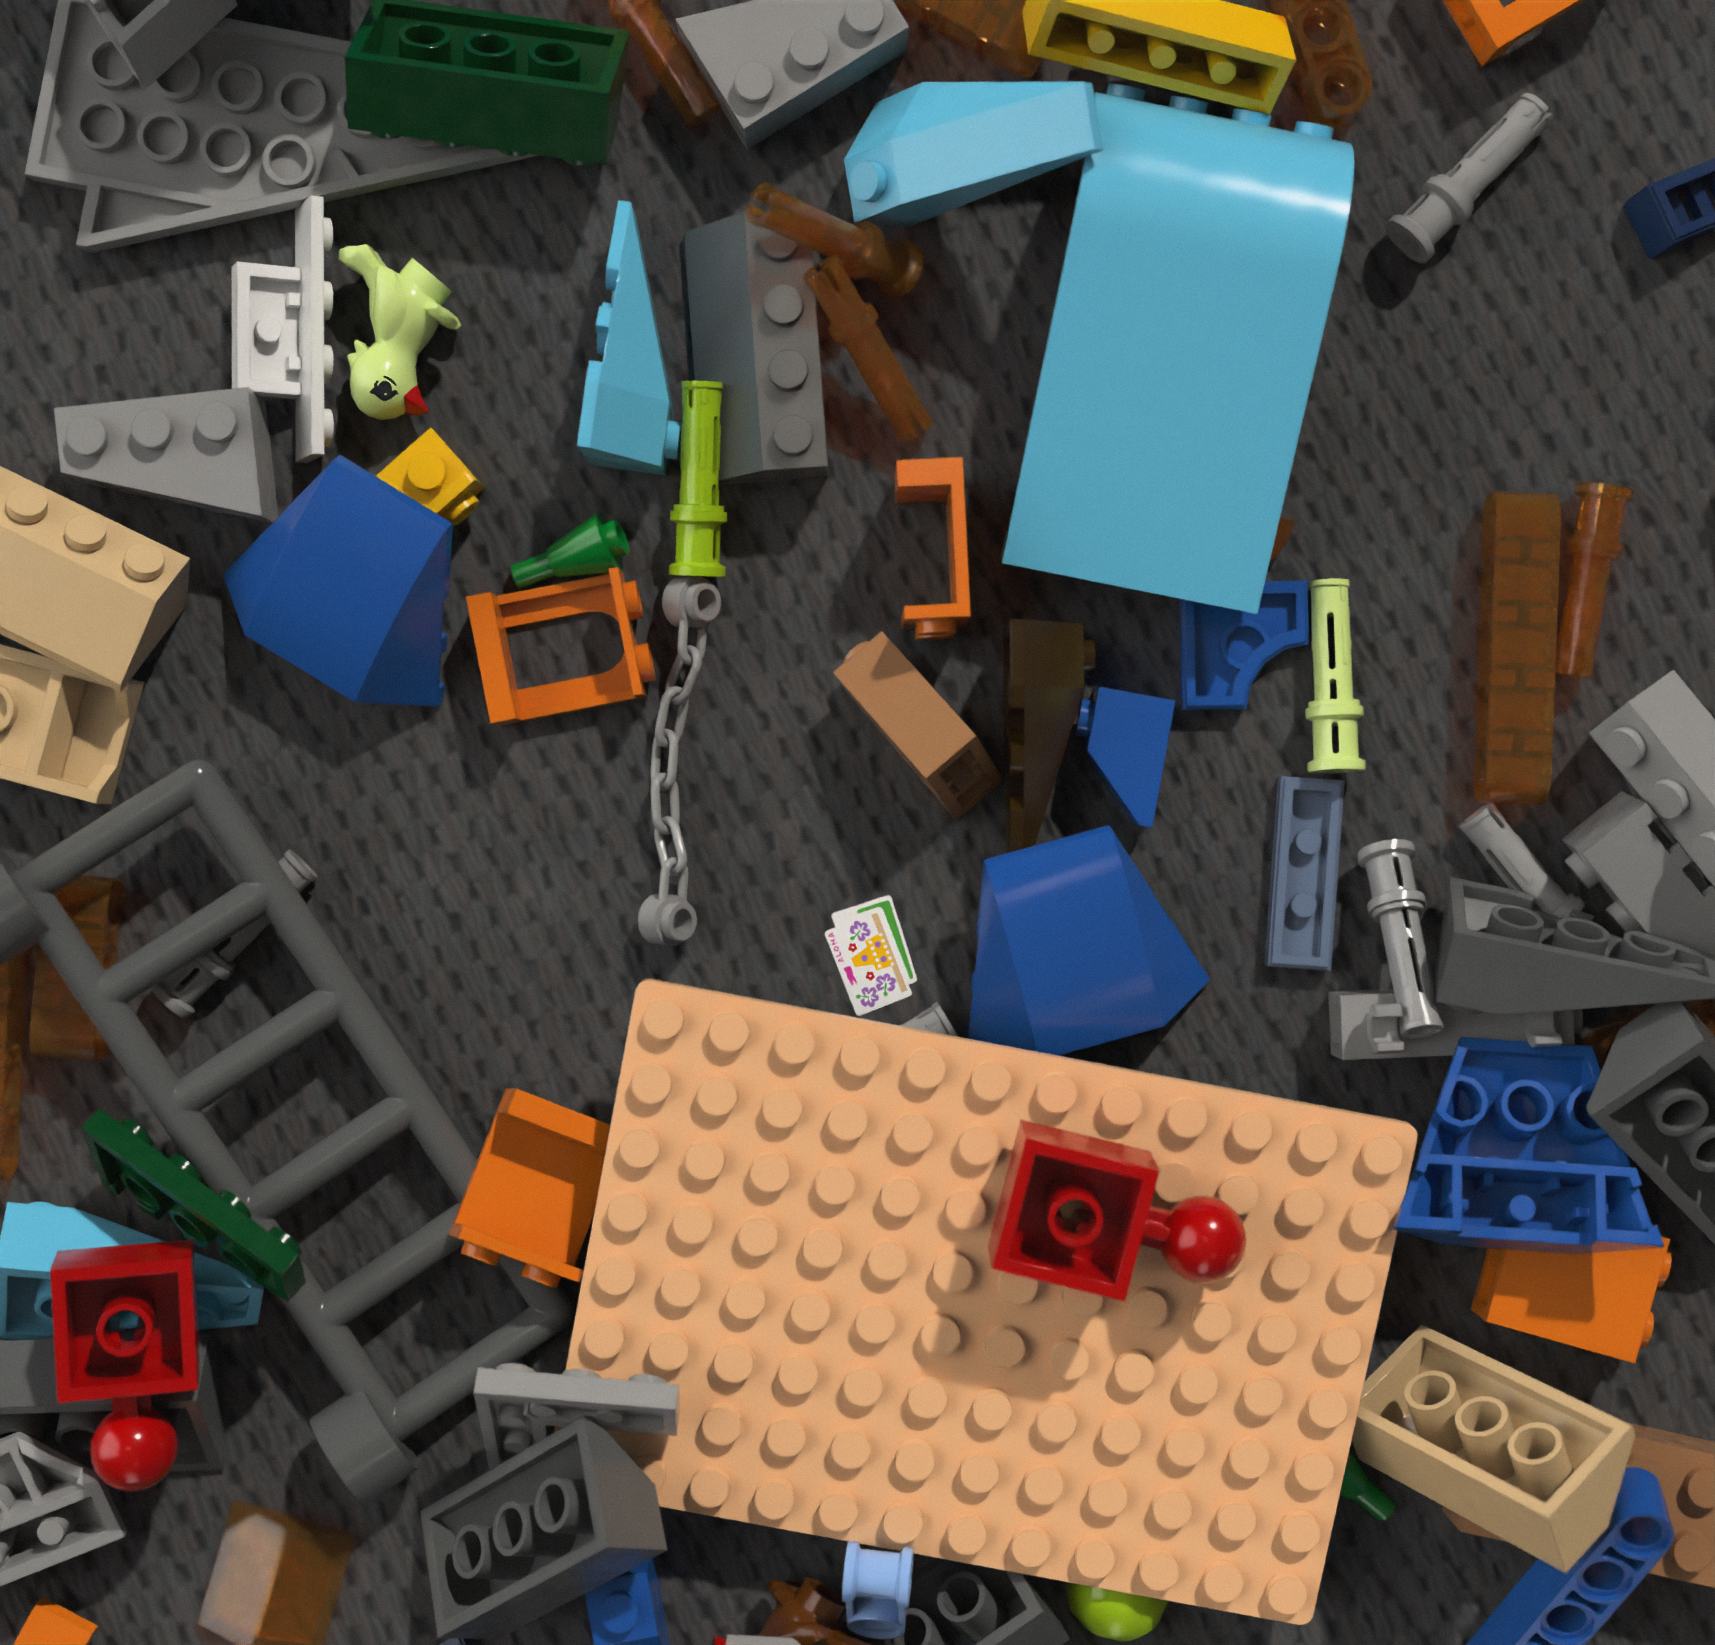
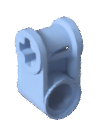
[842,1541,914,1639]

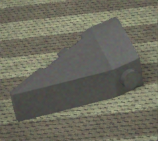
[1434,877,1715,1015]

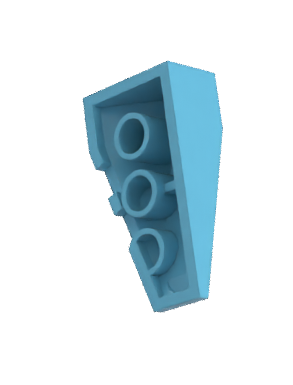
[844,82,1103,228]
[577,200,682,475]
[0,1202,264,1340]

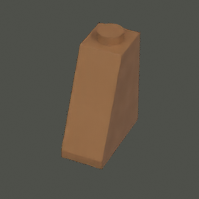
[833,631,1004,820]

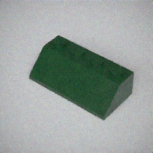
[344,0,630,165]

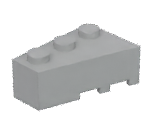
[675,0,909,150]
[54,387,278,524]
[1562,791,1715,956]

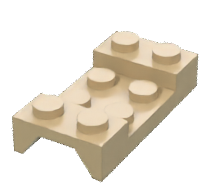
[0,644,144,804]

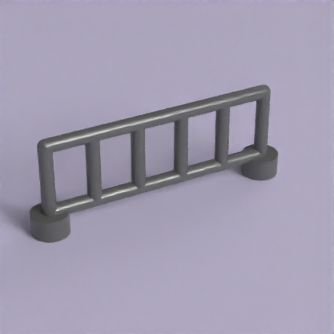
[0,759,575,1505]

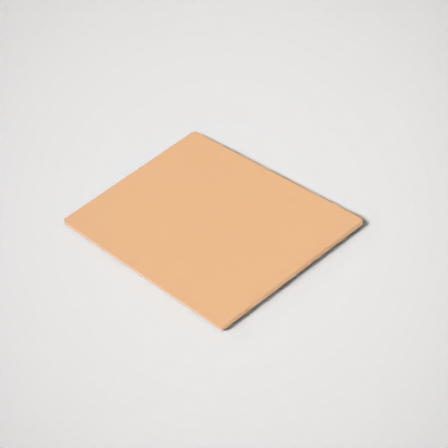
[554,979,1418,1625]

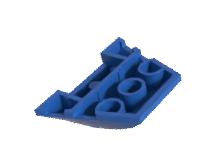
[223,455,453,706]
[965,825,1210,1056]
[1393,1037,1664,1254]

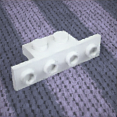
[232,196,334,463]

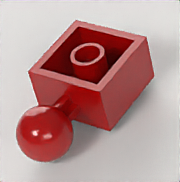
[988,1120,1246,1301]
[50,1240,201,1492]

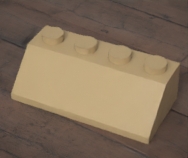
[0,466,190,692]
[1352,1324,1635,1573]

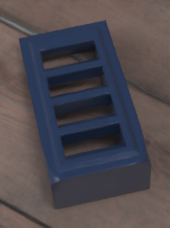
[1624,158,1715,258]

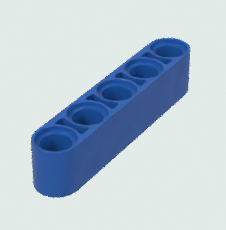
[1466,1467,1674,1645]

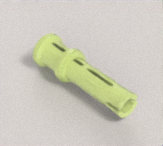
[1305,578,1366,774]

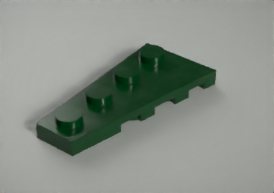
[81,1109,306,1302]

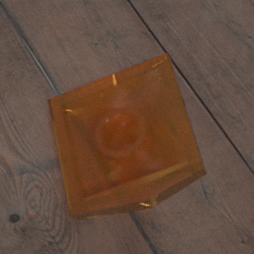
[197,1499,357,1645]

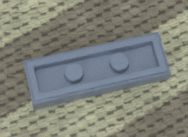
[1264,776,1345,971]

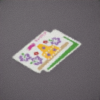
[825,895,917,1016]

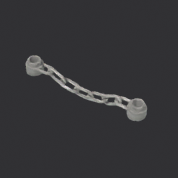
[638,576,721,946]

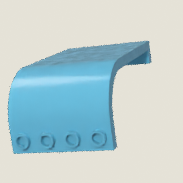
[1001,83,1354,614]

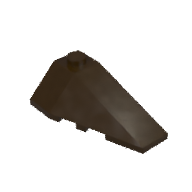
[1002,619,1096,853]

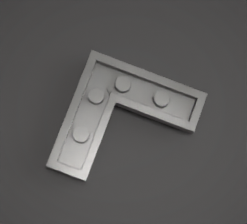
[474,1363,680,1470]

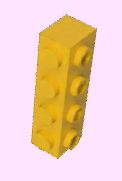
[1022,0,1296,115]

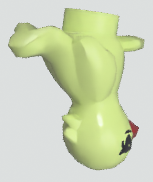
[338,244,461,420]

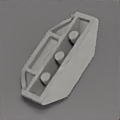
[0,1431,128,1586]

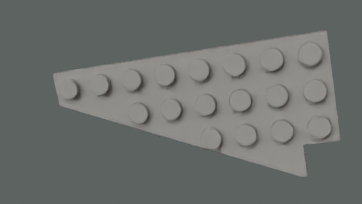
[25,0,540,253]

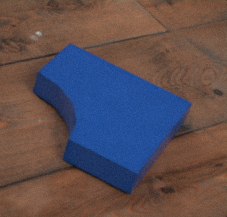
[1179,581,1309,711]

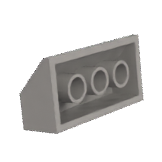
[1589,669,1715,888]

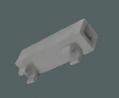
[1328,987,1583,1060]

